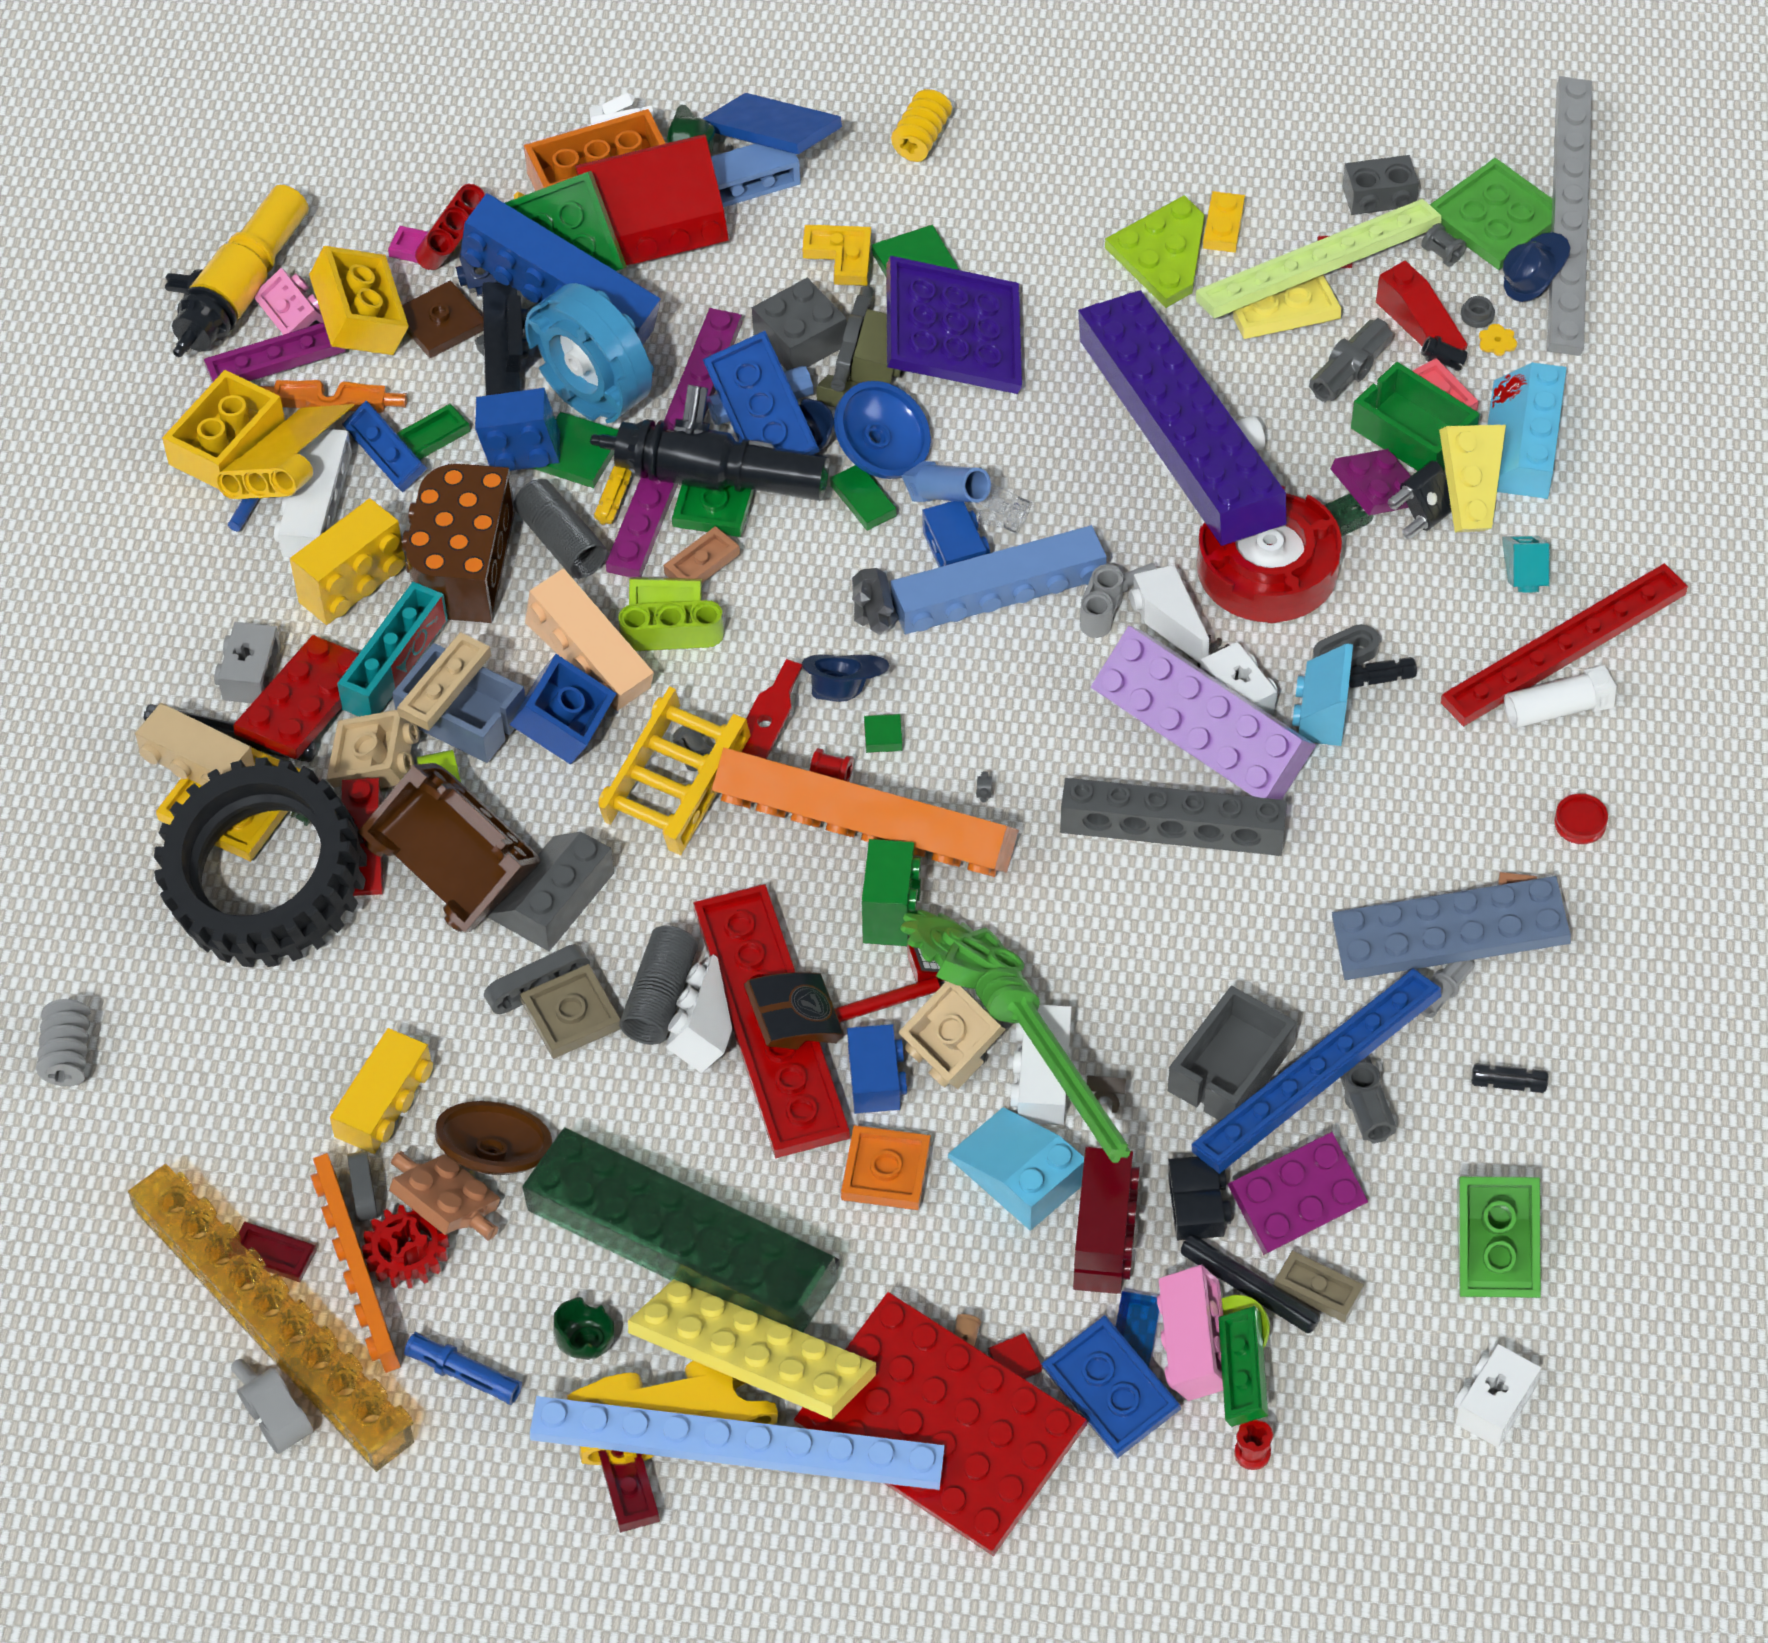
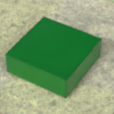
[864,714,902,753]

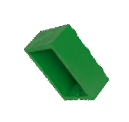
[1351,362,1480,471]

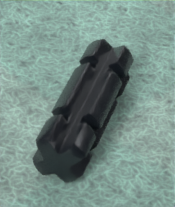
[1349,657,1417,688]
[1471,1063,1548,1093]

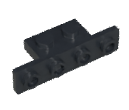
[482,282,529,396]

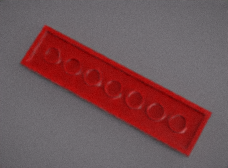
[693,884,850,1159]

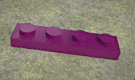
[204,322,346,383]

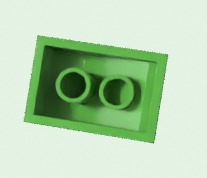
[1457,1177,1541,1298]

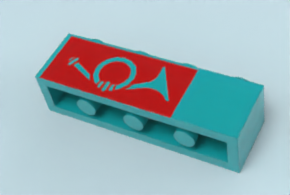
[337,582,448,717]

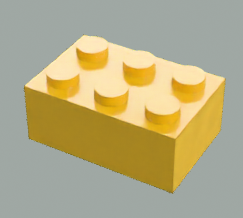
[309,246,409,355]
[162,370,285,489]
[289,498,406,626]

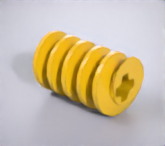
[891,89,952,162]

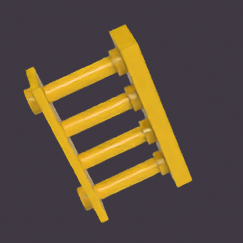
[598,686,751,855]

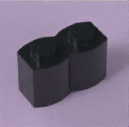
[1168,1157,1231,1241]

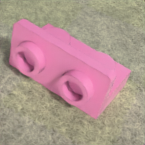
[254,268,324,335]

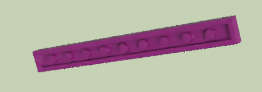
[606,308,742,577]

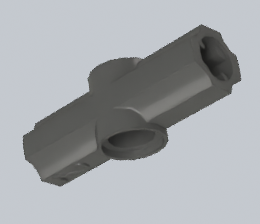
[1309,318,1393,403]
[1340,1055,1396,1144]

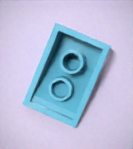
[948,1107,1084,1231]

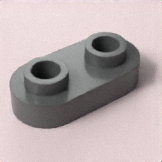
[1312,624,1380,666]

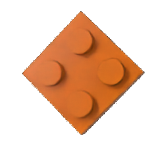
[841,1125,931,1210]

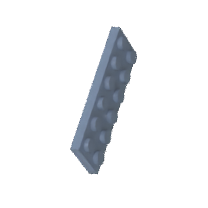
[1332,876,1571,980]

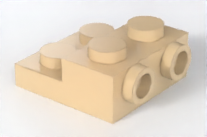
[326,710,419,789]
[898,981,1006,1089]

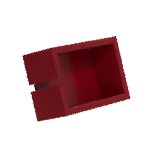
[1073,1147,1140,1294]

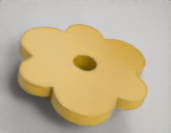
[1479,324,1517,356]

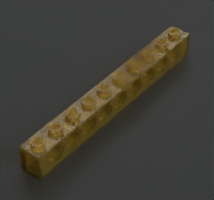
[128,1163,414,1472]

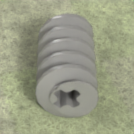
[36,999,91,1086]

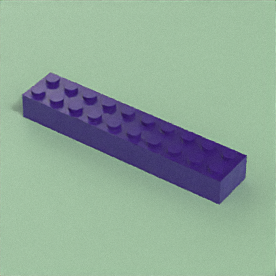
[1078,290,1286,546]

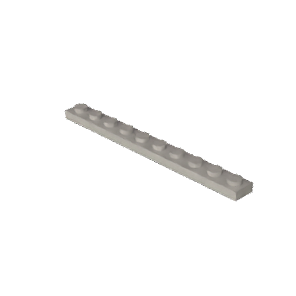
[1547,76,1592,356]

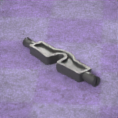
[831,286,874,391]

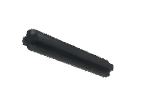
[1181,1235,1320,1333]

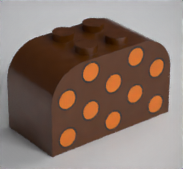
[402,464,515,623]

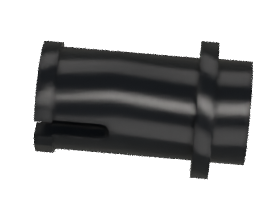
[1421,336,1468,371]

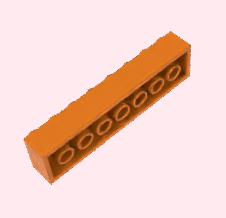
[712,747,1019,877]

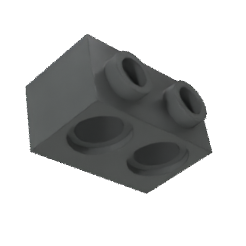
[1342,155,1419,215]

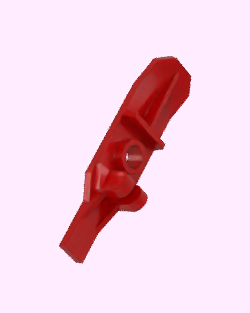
[741,659,803,759]

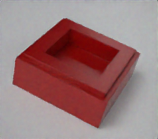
[988,1333,1042,1379]

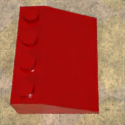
[575,134,729,266]

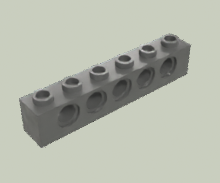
[1060,778,1287,856]

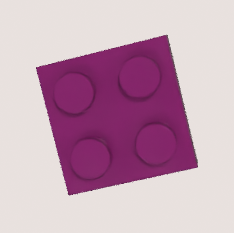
[1330,449,1410,516]

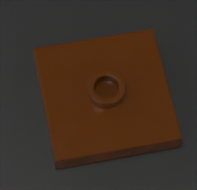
[402,280,483,359]

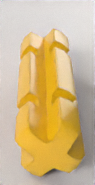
[594,466,632,525]

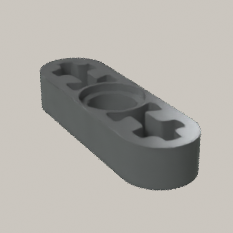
[484,944,590,1014]

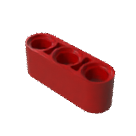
[415,184,485,270]

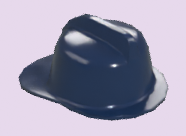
[1503,232,1571,302]
[802,654,890,702]

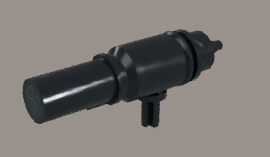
[590,385,829,501]

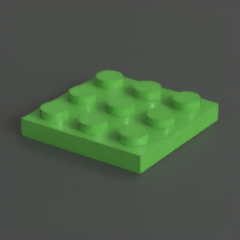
[1430,158,1552,270]

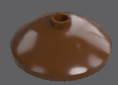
[434,1101,552,1175]

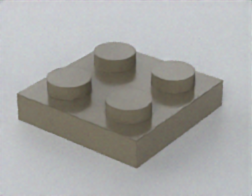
[520,964,621,1059]

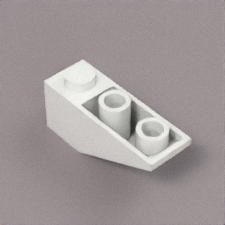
[666,954,732,1073]

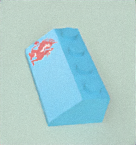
[1487,362,1567,499]

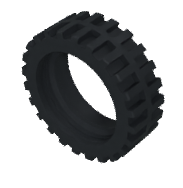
[154,757,367,968]

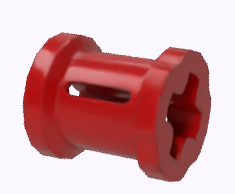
[809,748,854,782]
[1234,1420,1273,1470]

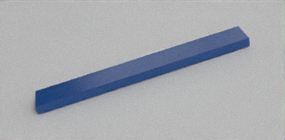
[1191,968,1442,1174]

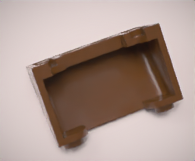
[358,763,540,933]

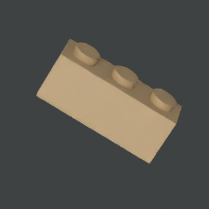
[135,703,255,786]

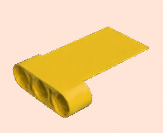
[216,404,354,499]

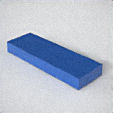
[342,401,427,492]

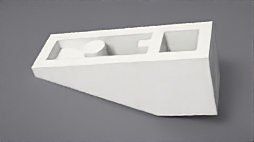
[1129,565,1209,664]

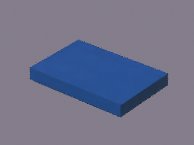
[1042,1315,1181,1459]

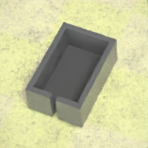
[1167,985,1297,1121]

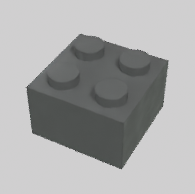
[752,277,847,371]

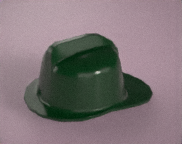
[667,105,715,155]

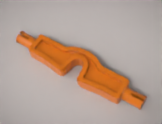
[260,380,407,413]

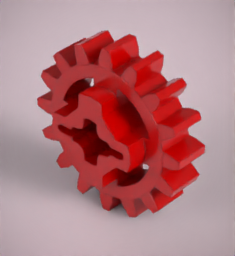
[362,1205,450,1289]

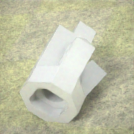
[589,93,658,125]

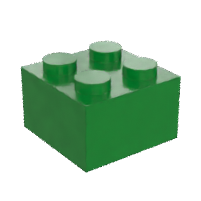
[861,839,921,947]

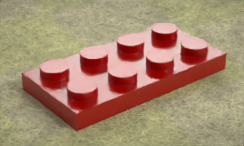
[234,635,359,760]

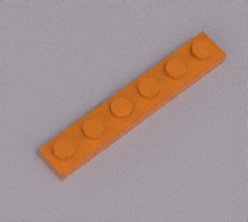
[310,1153,401,1373]

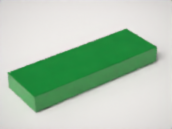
[1218,1306,1268,1427]

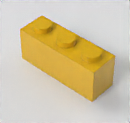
[330,1028,433,1155]

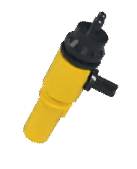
[165,185,309,357]

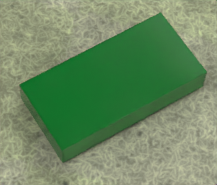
[397,403,470,460]
[830,465,897,531]

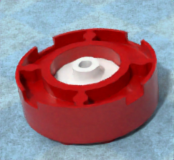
[1197,486,1342,623]

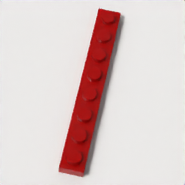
[1440,563,1688,727]

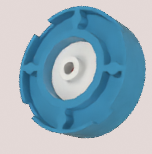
[525,283,654,423]

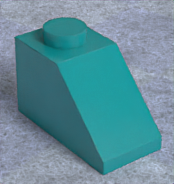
[1502,535,1549,593]

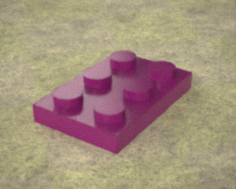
[1227,1132,1368,1255]

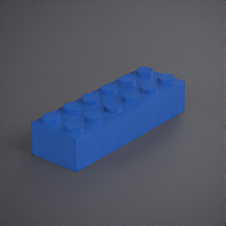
[460,193,661,345]

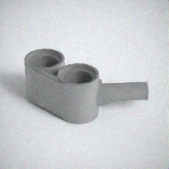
[1080,563,1157,638]
[231,1359,313,1454]

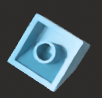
[1292,644,1353,746]

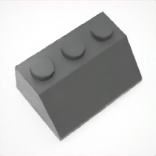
[488,831,614,952]

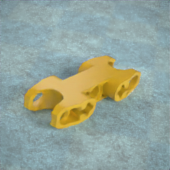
[567,1361,778,1465]

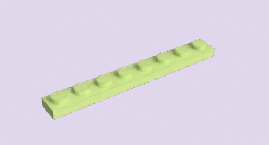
[1196,199,1441,319]

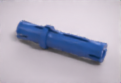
[404,1332,522,1405]

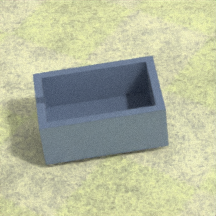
[392,643,525,763]

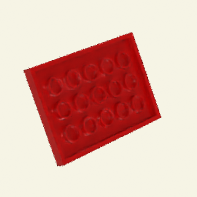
[793,1292,1087,1557]

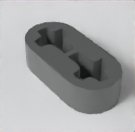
[347,1150,378,1222]

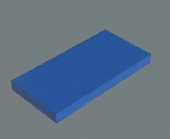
[702,93,842,155]
[702,331,820,455]

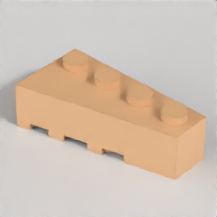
[525,568,654,711]

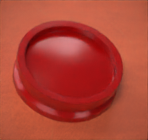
[1554,794,1608,844]

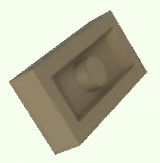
[1274,1250,1364,1323]

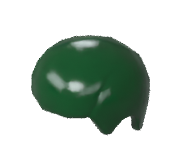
[553,1297,614,1360]

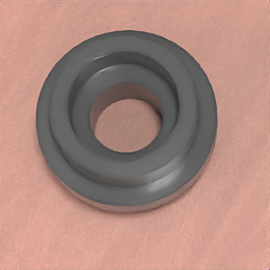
[1460,296,1495,328]

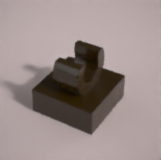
[1087,1075,1126,1113]

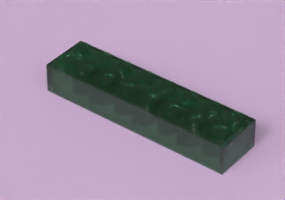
[522,1127,837,1332]

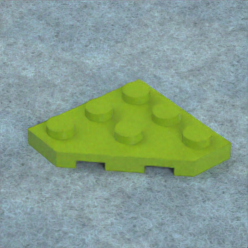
[1105,195,1205,308]

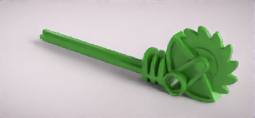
[900,909,1131,1163]

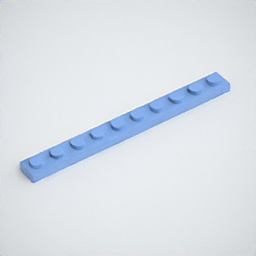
[530,1396,945,1490]

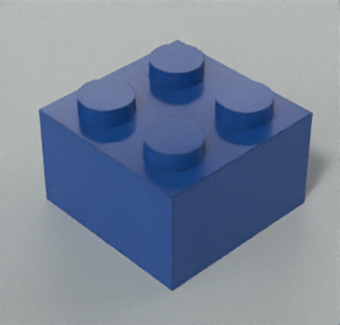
[475,388,560,472]
[509,654,617,765]

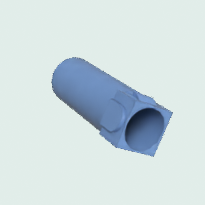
[901,461,991,503]

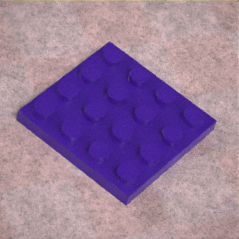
[886,255,1022,394]

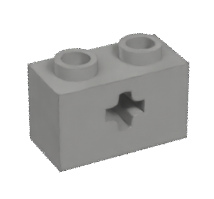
[214,622,281,703]

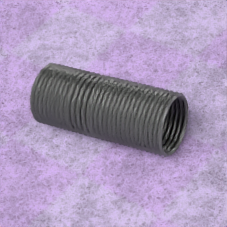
[513,479,607,579]
[619,925,698,1045]

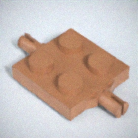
[389,1151,501,1241]

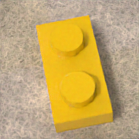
[1203,191,1245,253]

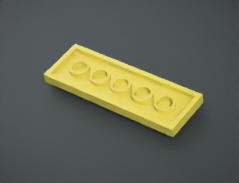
[628,1279,876,1419]

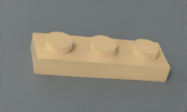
[397,632,492,731]

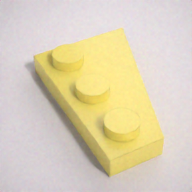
[1233,275,1341,339]
[1439,425,1506,533]

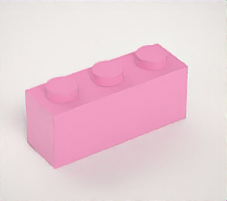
[1157,1265,1223,1401]

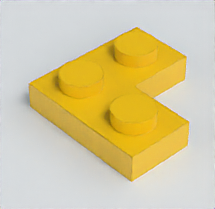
[802,225,871,286]

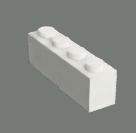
[274,429,352,557]

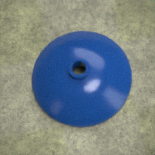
[834,381,931,479]

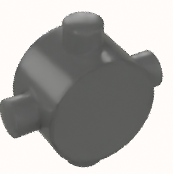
[976,771,992,803]

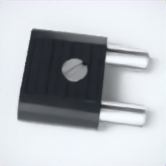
[1388,461,1452,539]

